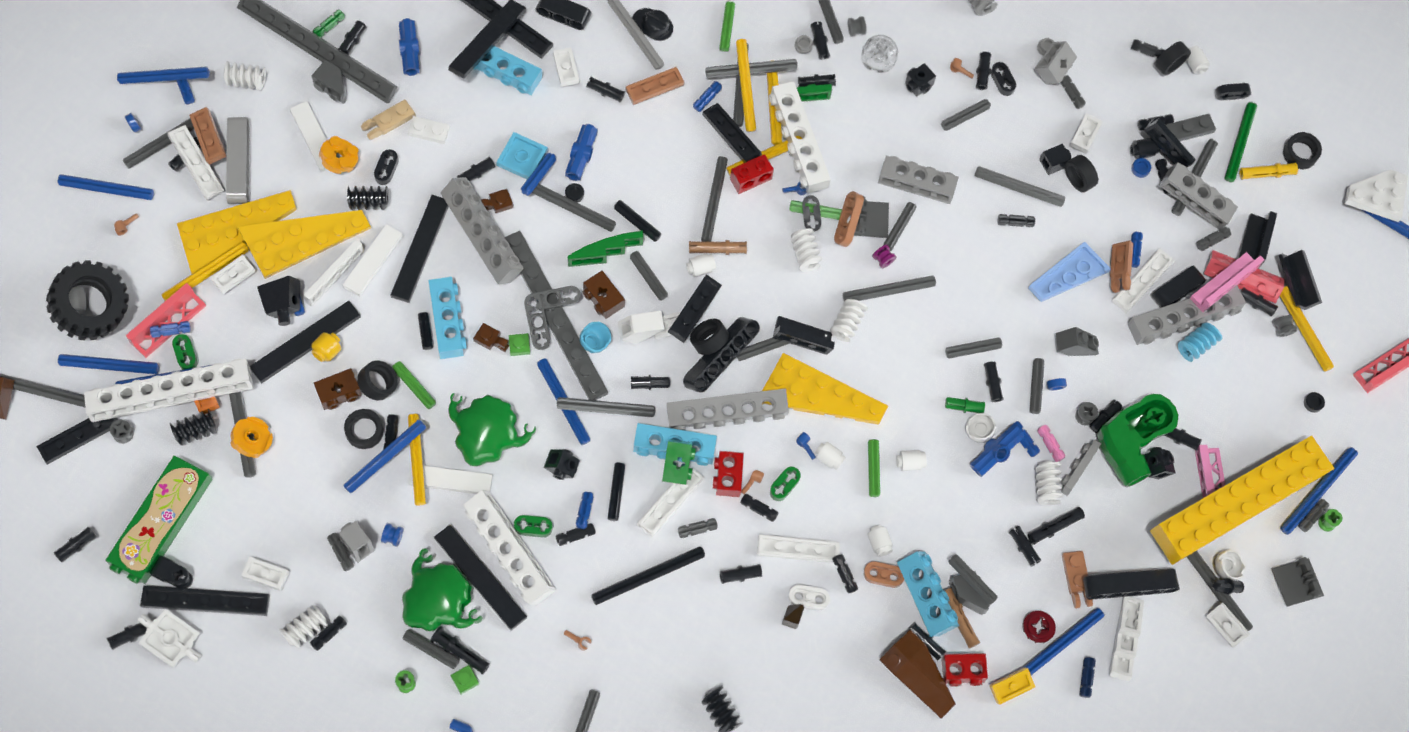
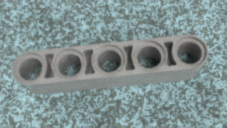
[226,117,249,204]

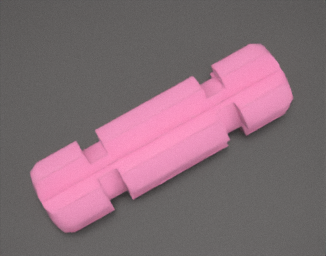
[1038,425,1065,462]

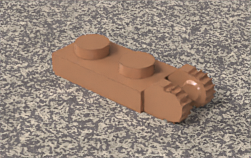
[1110,240,1133,293]
[1062,551,1093,609]

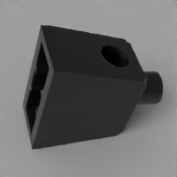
[257,276,300,326]

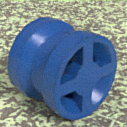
[381,523,404,547]

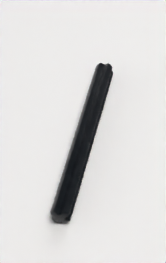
[591,547,705,605]

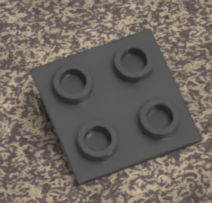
[850,196,889,238]
[1272,557,1324,607]

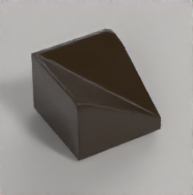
[782,604,804,629]

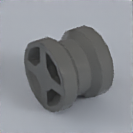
[847,16,867,37]
[1274,315,1297,337]
[1075,402,1098,426]
[110,419,134,444]

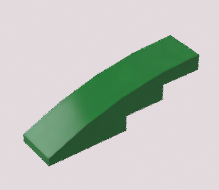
[568,230,644,267]

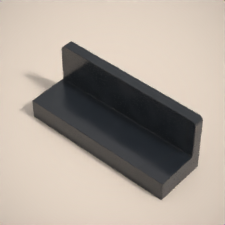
[1144,117,1196,167]
[1238,211,1278,269]
[1279,250,1323,310]
[773,316,835,355]

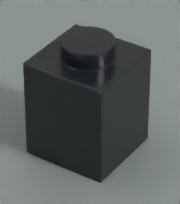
[1039,143,1072,175]

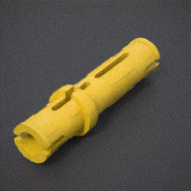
[1239,163,1298,180]

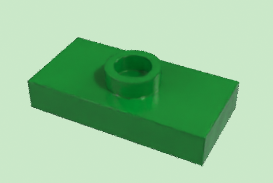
[796,84,832,102]

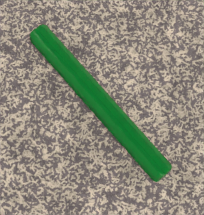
[1225,102,1257,182]

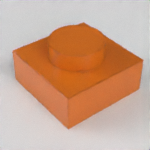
[194,396,220,414]

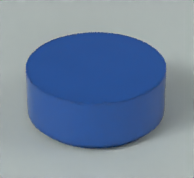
[125,113,141,133]
[1131,158,1151,178]
[1046,378,1067,391]

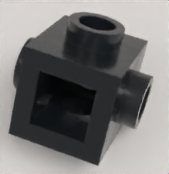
[905,63,936,97]
[1144,447,1176,480]
[544,449,580,480]

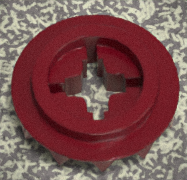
[1023,611,1056,643]

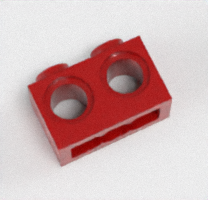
[730,154,774,194]
[712,451,744,497]
[941,654,988,687]

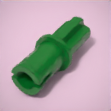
[945,397,985,413]

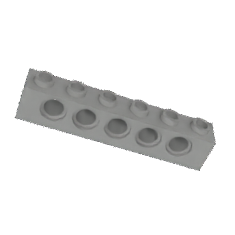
[440,177,524,284]
[1127,285,1246,345]
[667,389,789,431]

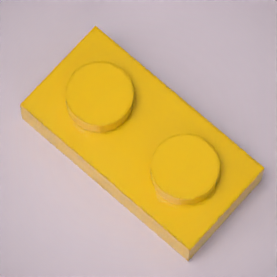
[989,667,1035,705]

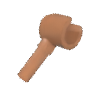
[950,58,974,79]
[114,213,139,236]
[741,470,764,495]
[564,630,591,651]

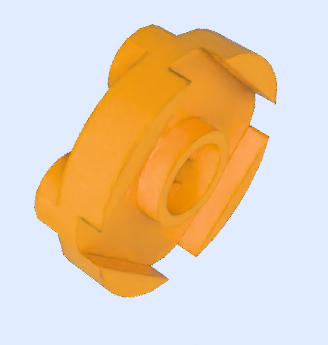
[319,136,358,174]
[230,417,273,458]

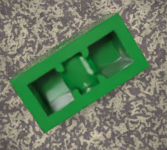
[662,439,696,485]

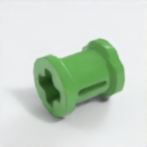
[1318,509,1343,532]
[395,670,416,693]

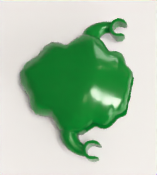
[448,393,536,466]
[402,548,483,631]

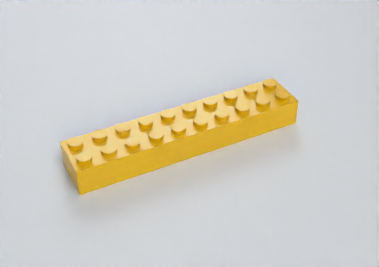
[1150,435,1335,565]

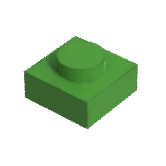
[509,333,530,356]
[450,665,479,695]

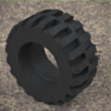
[46,260,129,340]

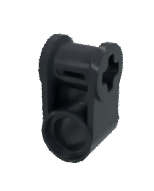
[150,555,193,588]

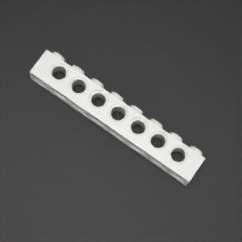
[84,359,253,422]

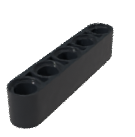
[683,317,760,393]
[1082,569,1180,600]

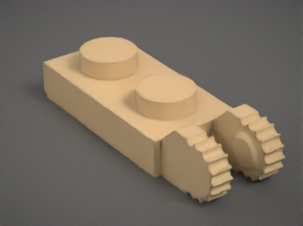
[361,99,416,140]

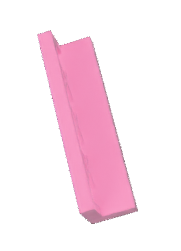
[1190,252,1264,312]
[1195,445,1225,498]

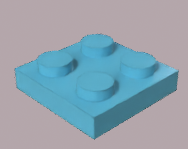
[496,132,548,179]

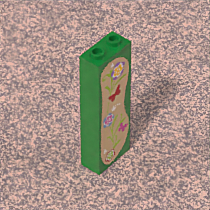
[105,455,213,584]

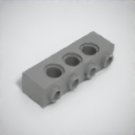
[878,155,959,204]
[1159,163,1238,229]

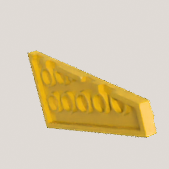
[177,190,297,274]
[762,353,888,425]

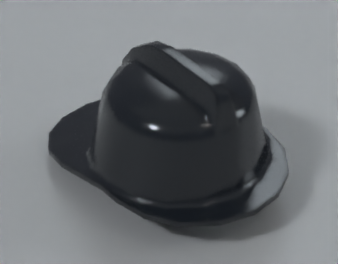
[632,8,673,41]

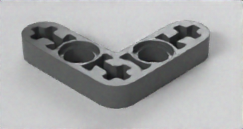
[524,286,581,350]

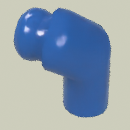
[449,718,473,732]

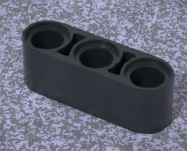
[535,0,592,30]
[1152,265,1206,308]

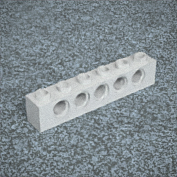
[769,81,831,193]
[463,490,556,605]

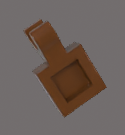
[481,189,514,214]
[473,323,509,352]

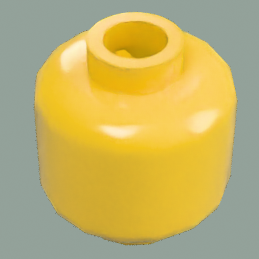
[311,332,341,362]

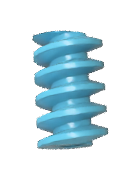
[1178,322,1222,362]

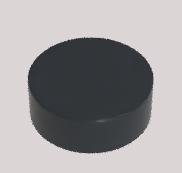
[565,183,584,203]
[1304,392,1325,413]

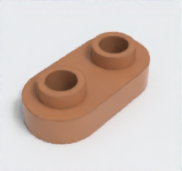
[863,562,904,588]

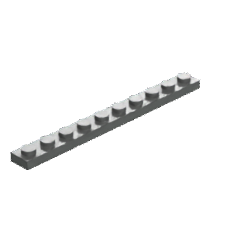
[237,0,398,103]
[504,230,608,400]

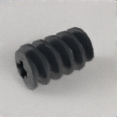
[347,186,388,210]
[170,409,216,446]
[702,686,743,732]

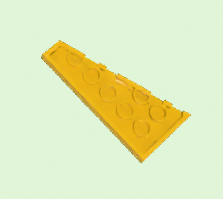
[238,210,371,279]

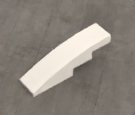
[1109,597,1144,681]

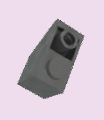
[311,59,346,104]
[1056,327,1099,356]
[949,571,990,615]

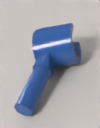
[782,182,807,195]
[796,432,816,460]

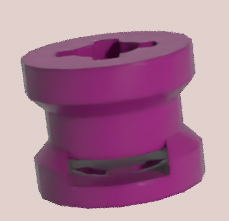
[872,245,897,269]

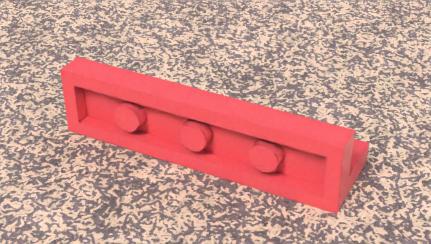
[1204,250,1284,303]
[126,283,206,358]
[1353,339,1409,393]

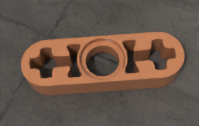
[834,191,864,247]

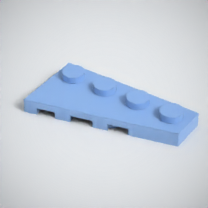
[1028,242,1111,302]

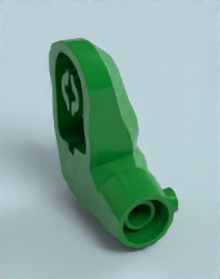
[1097,394,1179,487]

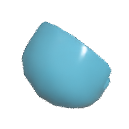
[579,322,611,353]

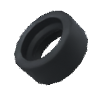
[1155,41,1191,75]
[1283,132,1322,170]
[1065,155,1099,192]
[690,318,729,355]
[357,360,398,401]
[344,409,384,449]

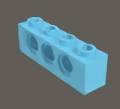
[474,46,542,96]
[428,277,467,359]
[633,423,717,466]
[897,551,959,637]

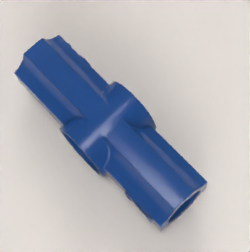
[399,18,420,76]
[565,124,598,181]
[970,424,1025,477]

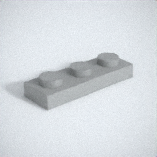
[1061,440,1101,496]

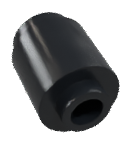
[1130,138,1160,159]

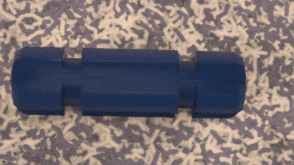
[1079,657,1096,698]

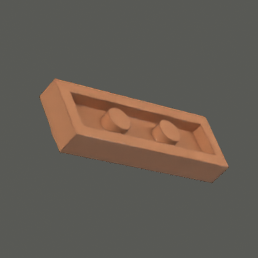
[625,67,684,105]
[190,107,227,165]

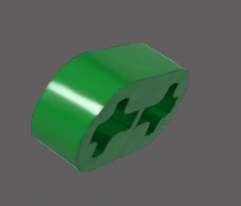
[172,334,197,370]
[770,467,801,501]
[514,515,553,538]

